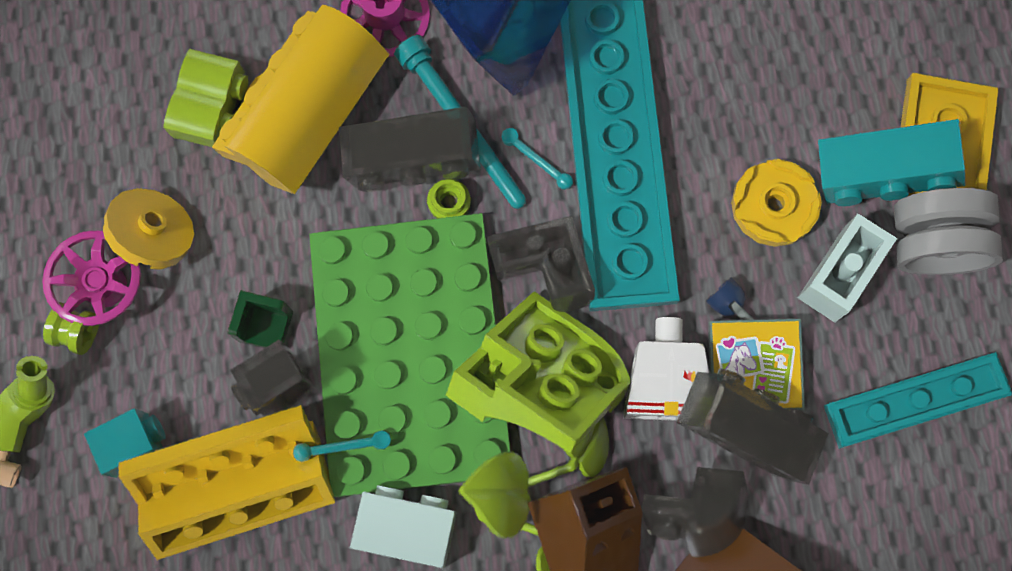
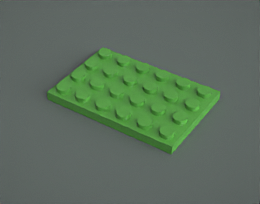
[309,213,510,498]

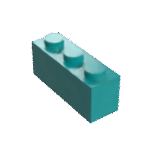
[818,119,965,206]

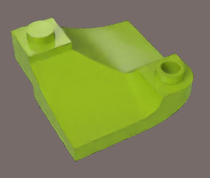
[446,291,631,453]

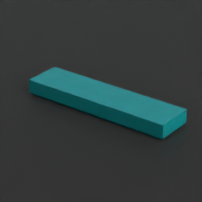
[824,352,1012,449]

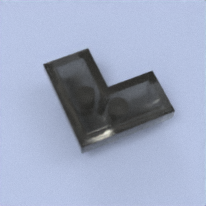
[487,216,595,312]

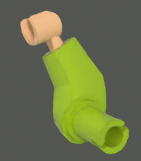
[0,356,55,488]

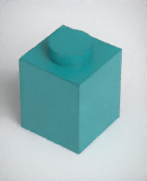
[83,408,166,478]

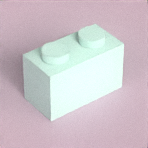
[797,214,897,322]
[350,485,457,568]

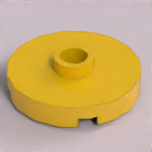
[731,159,822,247]
[103,188,195,270]

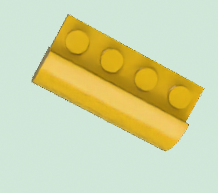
[212,4,389,194]
[119,405,335,560]

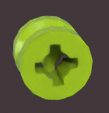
[43,302,99,355]

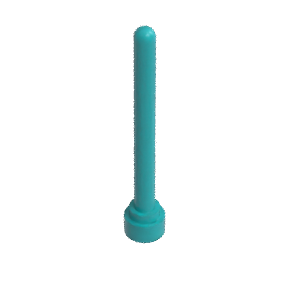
[394,35,526,209]

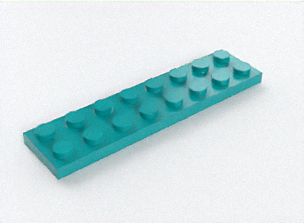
[557,0,680,312]

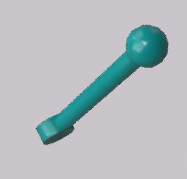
[502,128,573,190]
[293,431,391,462]

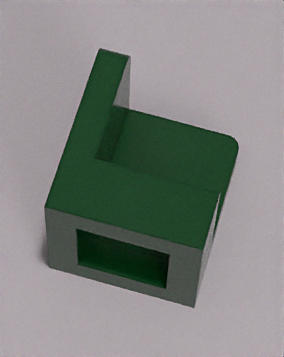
[228,290,294,353]

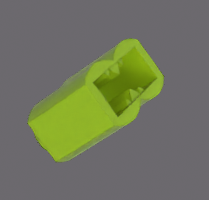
[163,49,248,147]

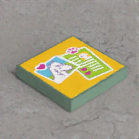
[708,319,805,411]

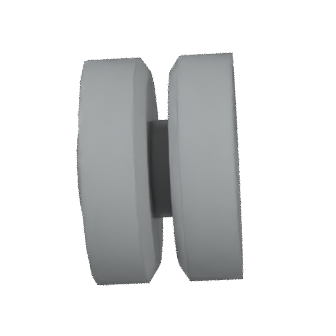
[894,188,1003,275]

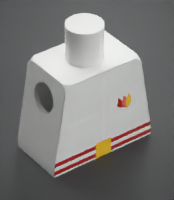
[623,317,715,422]

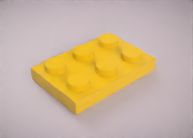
[900,73,999,196]

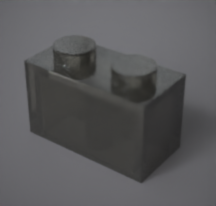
[230,340,319,416]

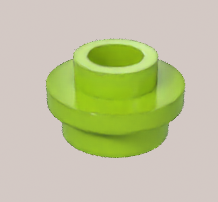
[427,179,471,218]

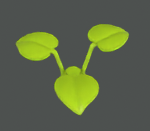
[459,417,609,571]

